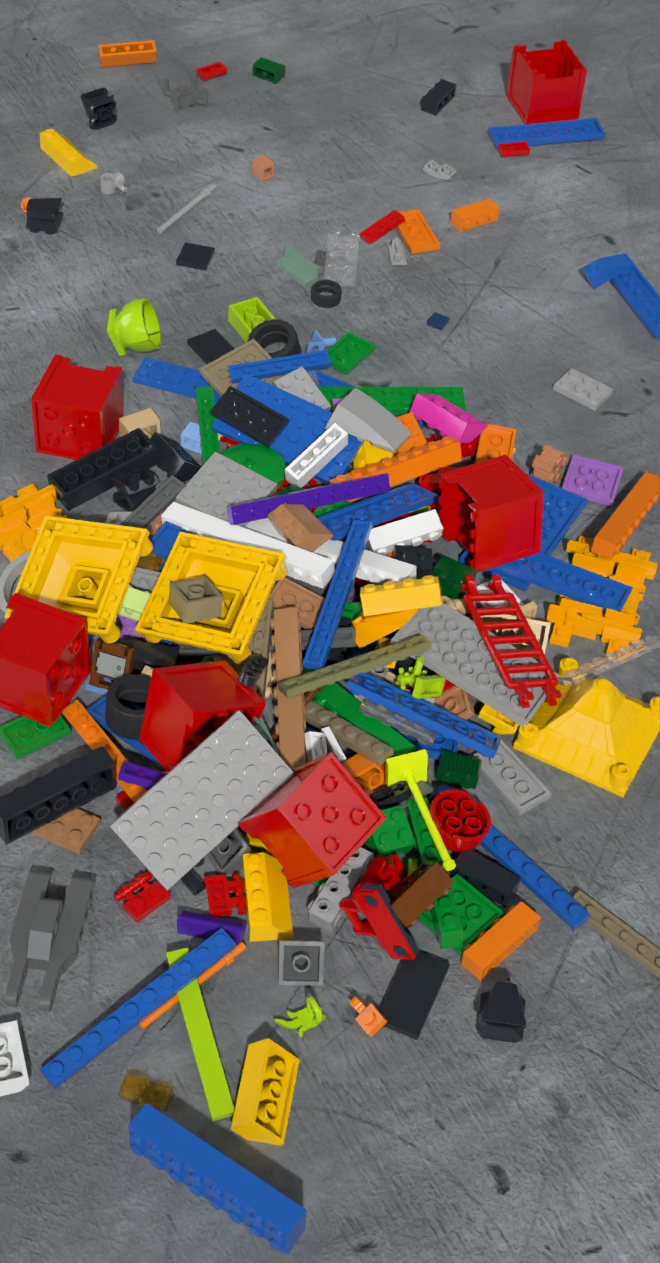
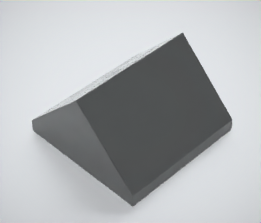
[207,827,251,876]
[278,940,324,986]

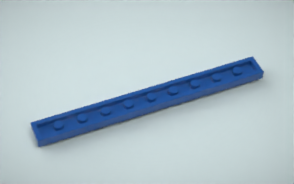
[303,520,372,670]
[432,783,590,930]
[40,928,236,1089]

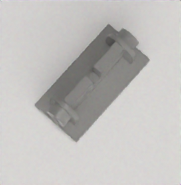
[388,238,407,266]

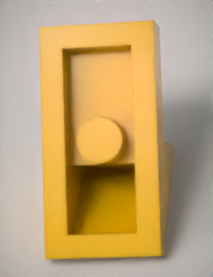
[478,704,519,735]

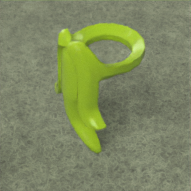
[274,996,326,1038]

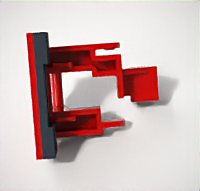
[339,854,420,960]

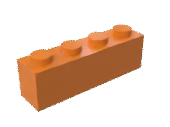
[99,40,156,67]
[461,901,541,981]

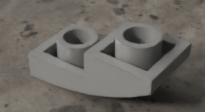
[423,160,457,180]

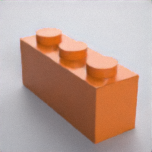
[450,198,500,232]

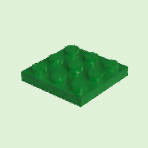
[418,874,505,957]

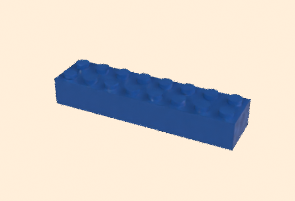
[128,1103,307,1254]

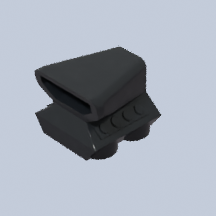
[81,87,117,130]
[26,198,63,234]
[110,466,159,511]
[478,982,526,1043]

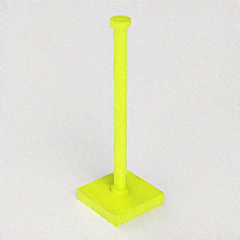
[385,749,456,871]

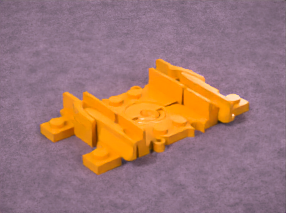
[0,483,67,575]
[546,536,658,662]

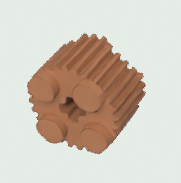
[531,444,569,484]

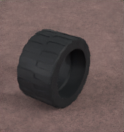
[247,319,302,359]
[105,674,151,740]

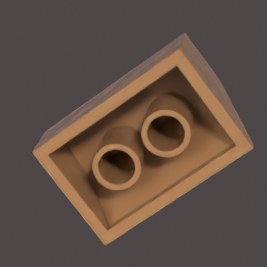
[267,504,333,552]

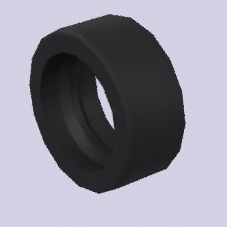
[311,280,342,308]

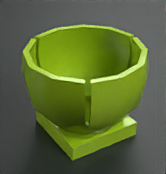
[107,298,161,356]

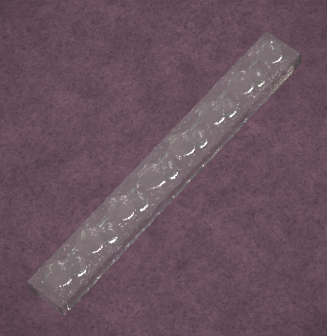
[558,630,660,685]

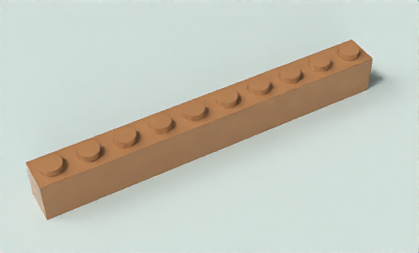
[271,607,308,770]

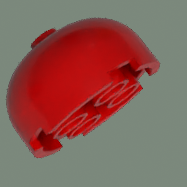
[428,789,491,852]

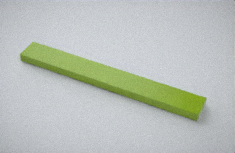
[166,947,235,1121]

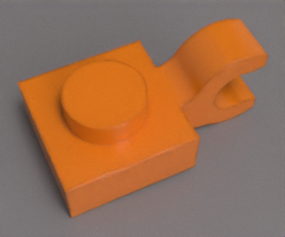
[349,996,388,1037]

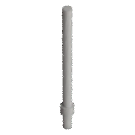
[157,184,217,233]

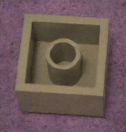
[169,576,223,624]

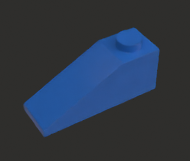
[583,255,635,289]

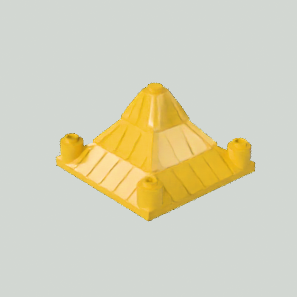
[4,516,153,644]
[135,532,288,665]
[513,658,660,798]

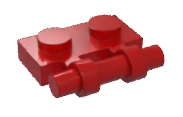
[113,871,171,923]
[204,874,247,917]

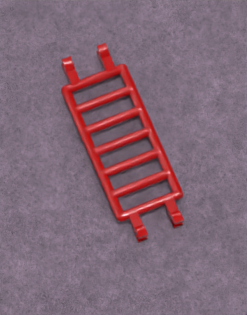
[461,575,562,708]

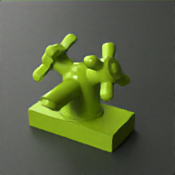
[395,656,445,699]

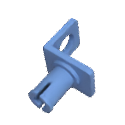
[306,330,336,353]

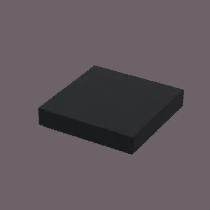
[176,242,215,271]

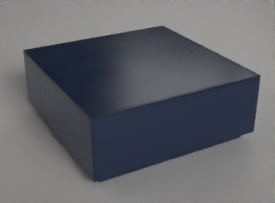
[427,312,449,331]

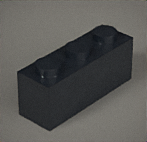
[420,79,457,116]
[450,850,521,908]

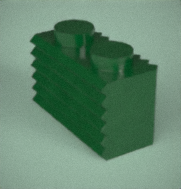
[253,57,285,84]
[436,750,482,789]

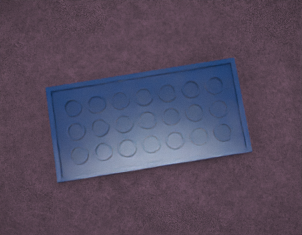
[211,373,364,485]
[459,473,588,592]

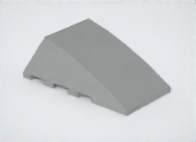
[325,388,412,453]

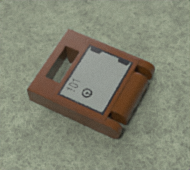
[89,638,136,690]

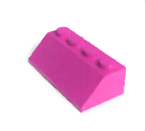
[410,393,487,445]

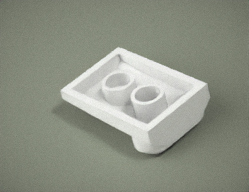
[0,1020,29,1096]

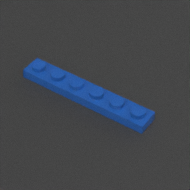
[228,350,331,384]

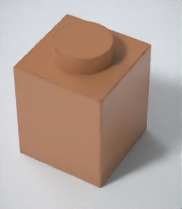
[252,155,274,181]

